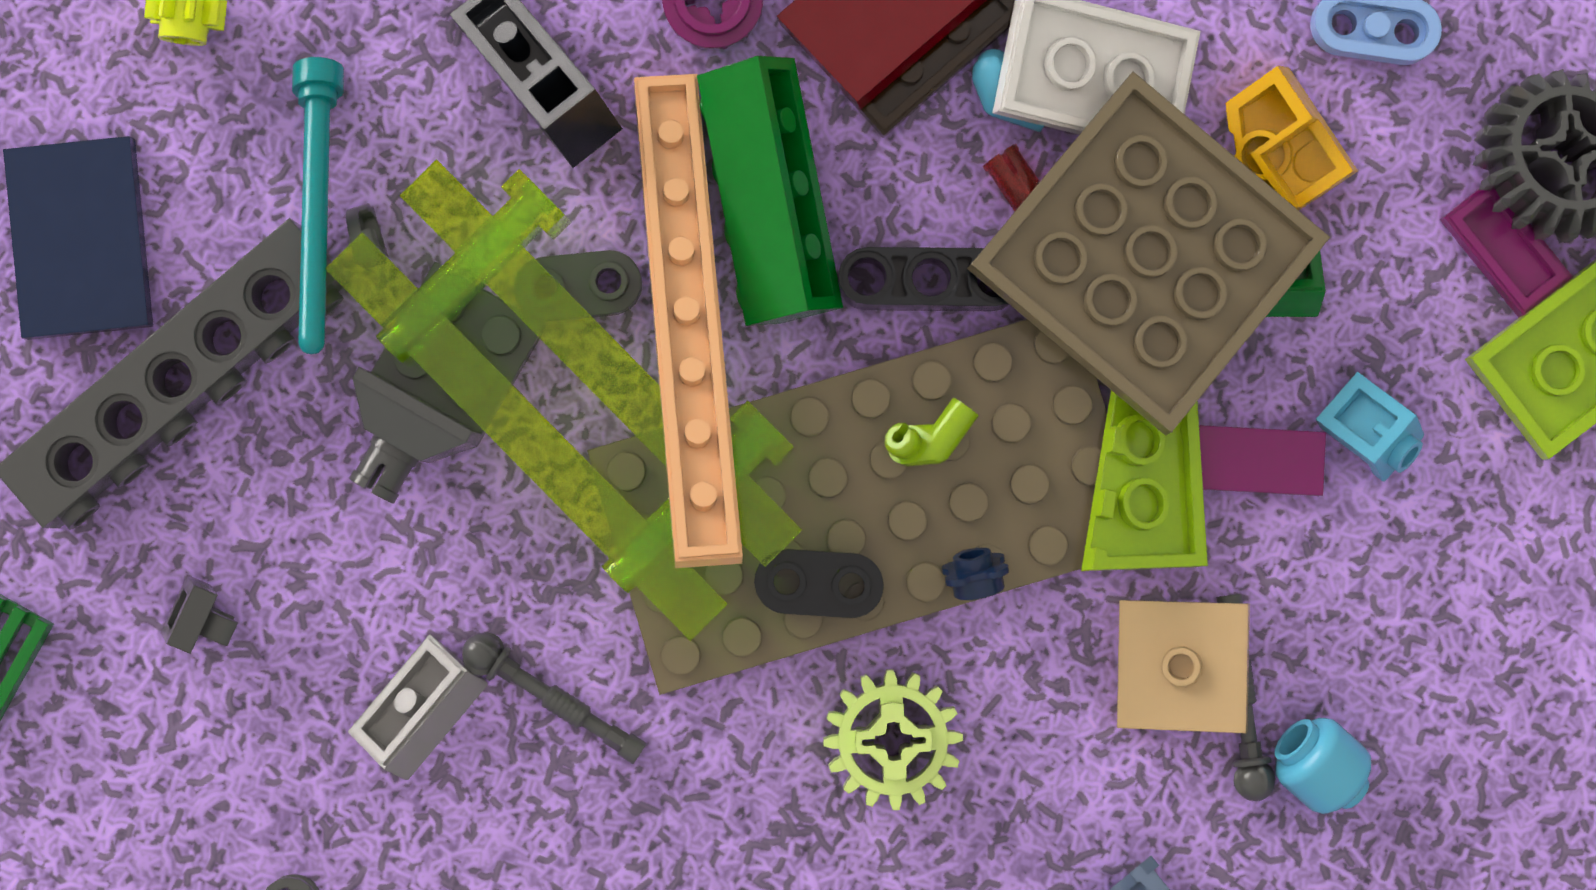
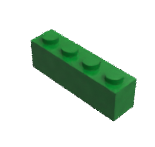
[697,56,843,326]

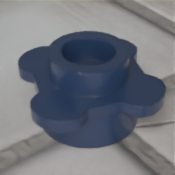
[941,547,1009,600]

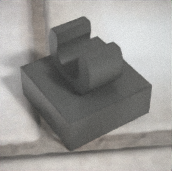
[161,575,238,654]

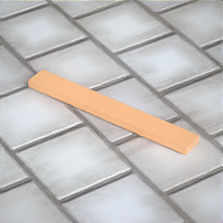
[634,74,743,568]

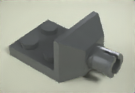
[349,262,547,504]

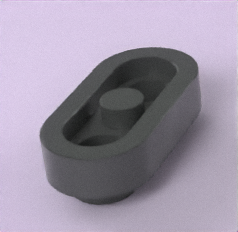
[514,250,642,322]

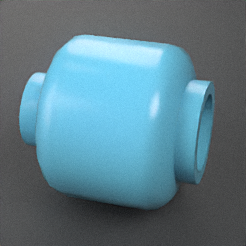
[1275,718,1371,814]

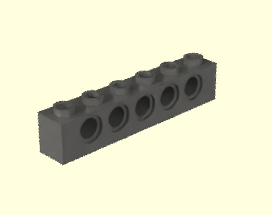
[0,218,350,530]

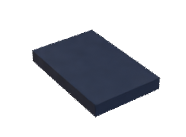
[3,136,153,340]

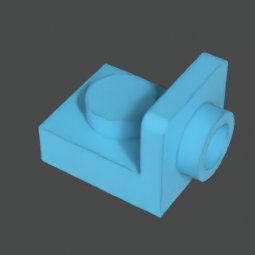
[1316,372,1424,482]

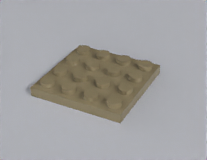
[967,71,1330,436]

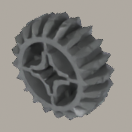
[1473,69,1596,243]

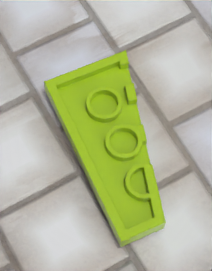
[1081,390,1208,571]

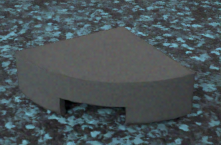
[346,203,389,270]

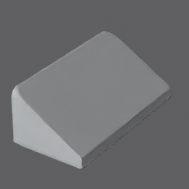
[348,634,488,780]

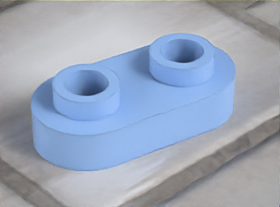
[1310,0,1442,65]

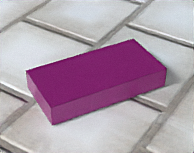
[1440,189,1573,318]
[1199,425,1326,496]

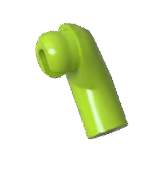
[884,397,979,466]

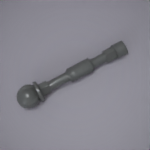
[1216,594,1276,801]
[462,632,646,764]

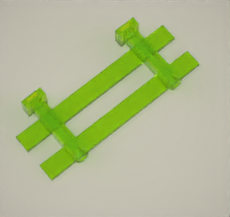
[325,159,803,641]

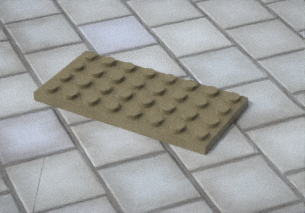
[587,319,1107,695]

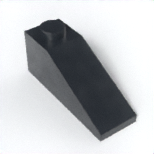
[450,0,623,168]

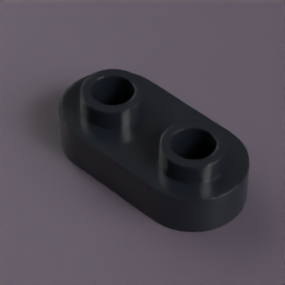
[754,549,884,618]

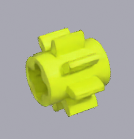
[144,0,227,46]

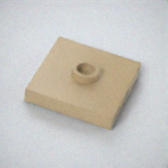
[1117,600,1250,733]

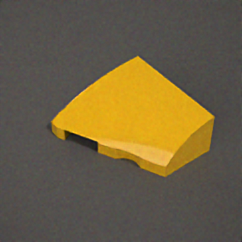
[1225,66,1358,210]

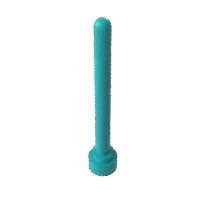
[292,57,344,355]

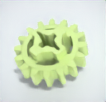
[823,669,963,810]

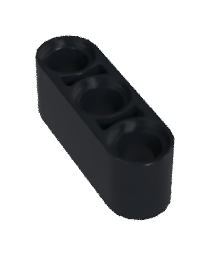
[838,247,1010,311]

